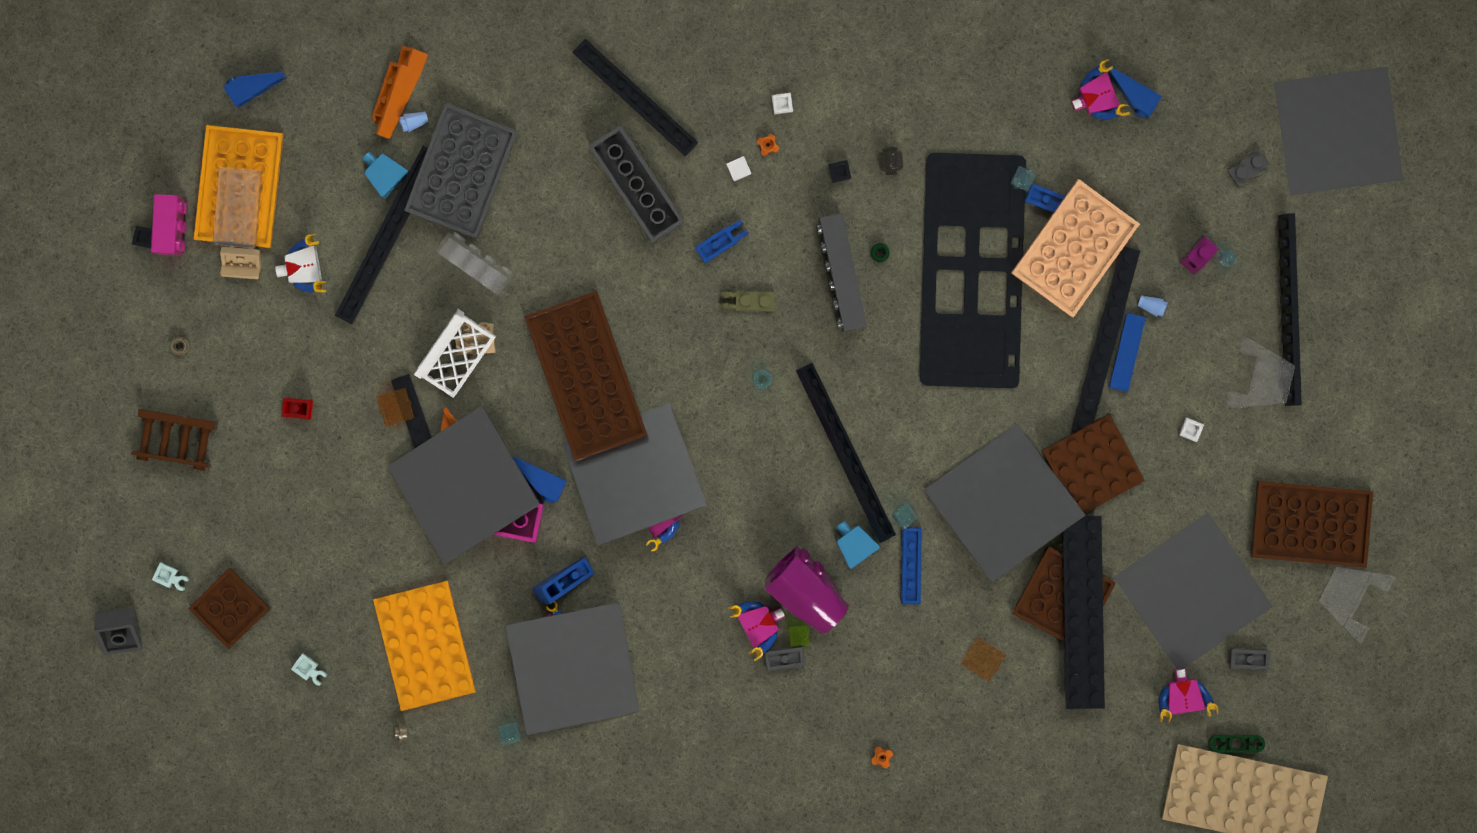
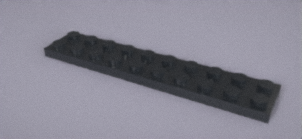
[1062,516,1105,709]

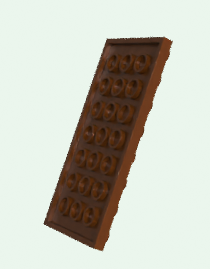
[524,291,648,461]

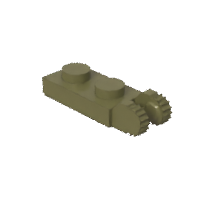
[720,291,775,311]

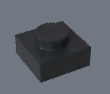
[828,160,851,183]
[132,226,152,249]

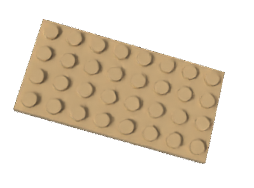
[1161,744,1328,833]

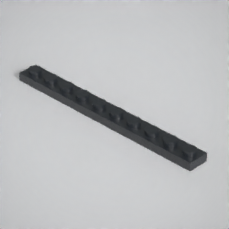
[335,146,428,325]
[1277,213,1302,406]
[1071,246,1140,431]
[796,363,896,543]

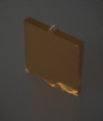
[377,388,415,427]
[961,637,1006,682]

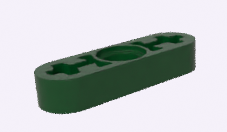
[1208,734,1265,753]

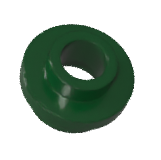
[870,243,890,262]

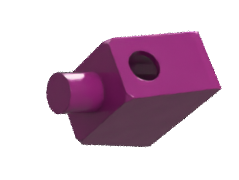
[1179,235,1219,275]

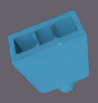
[362,152,409,199]
[836,521,880,569]

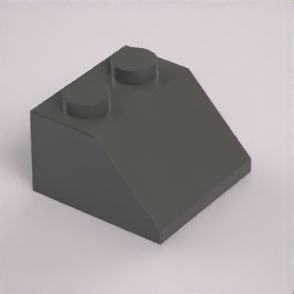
[94,607,143,655]

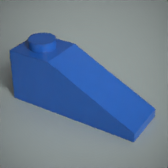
[1108,68,1162,119]
[223,72,287,108]
[513,457,567,504]
[532,557,594,604]

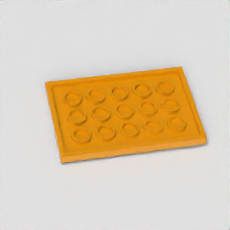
[194,125,284,248]
[373,581,476,711]

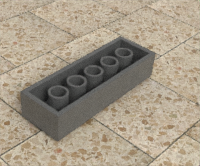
[588,125,685,244]
[816,213,867,333]

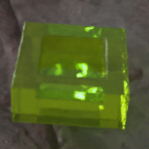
[789,625,810,646]

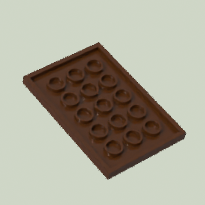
[1251,481,1373,568]

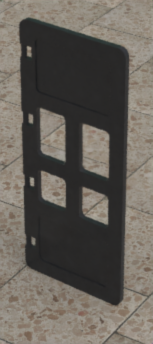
[920,153,1026,388]

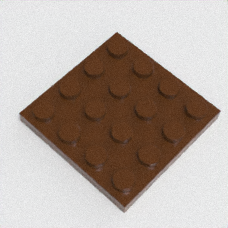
[1042,413,1145,514]
[1012,546,1116,641]

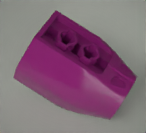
[765,546,849,634]

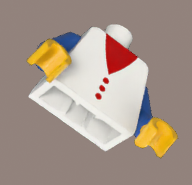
[275,233,326,293]

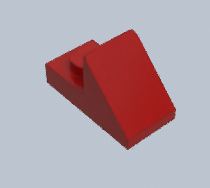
[281,398,313,420]

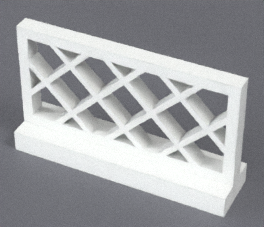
[414,309,496,398]

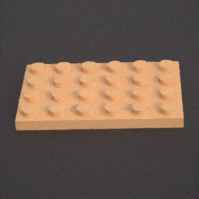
[1011,179,1140,318]

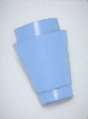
[399,112,429,132]
[1138,295,1168,317]

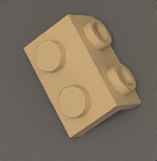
[220,247,262,279]
[455,323,496,355]

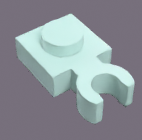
[152,562,189,591]
[291,653,327,686]

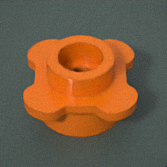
[757,134,779,156]
[871,747,893,768]

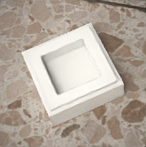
[772,93,793,115]
[726,156,751,182]
[1179,417,1204,442]

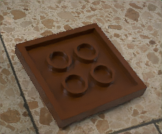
[188,568,271,649]

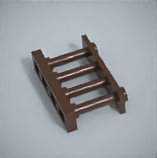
[131,409,218,471]

